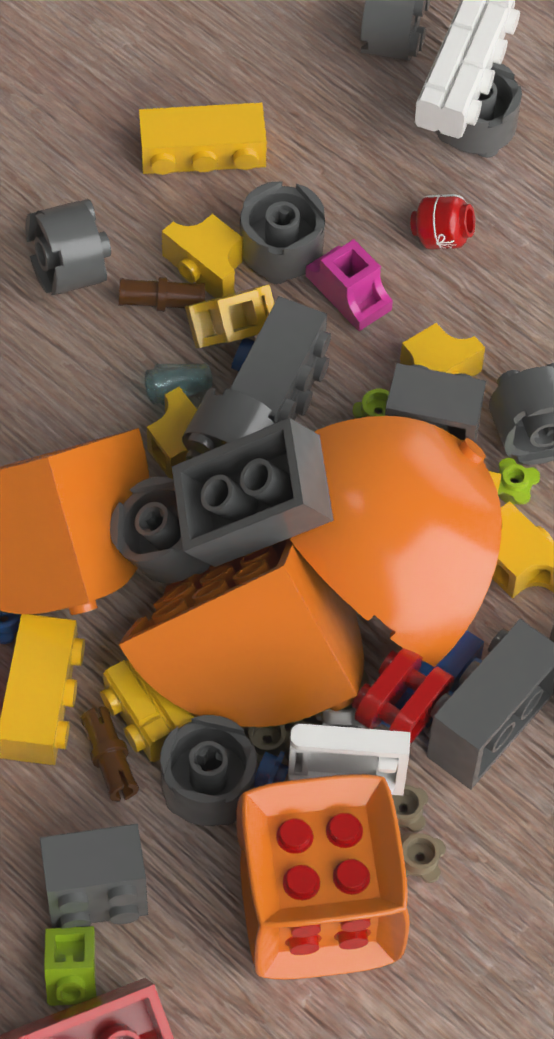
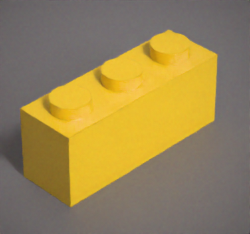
[139,102,267,175]
[0,614,85,765]

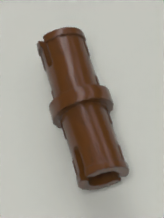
[118,277,205,312]
[80,706,139,802]

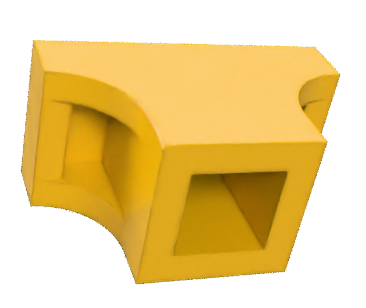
[162,214,243,298]
[185,284,274,348]
[400,322,485,377]
[147,387,197,479]
[492,501,554,599]

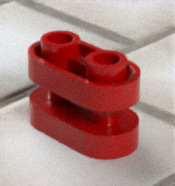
[352,648,455,745]

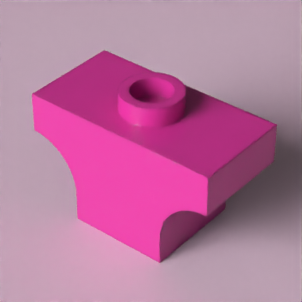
[306,239,393,331]

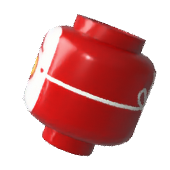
[410,194,475,250]

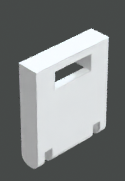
[288,724,411,796]

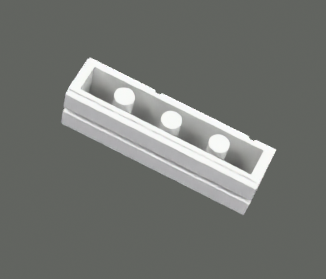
[414,0,520,139]

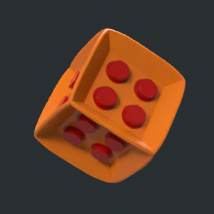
[236,774,410,980]

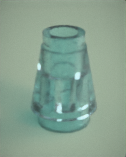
[145,363,212,406]

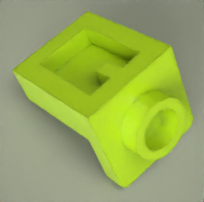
[44,926,97,1006]

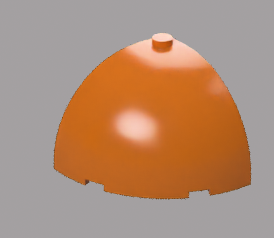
[290,416,502,667]
[0,428,149,615]
[119,538,364,727]

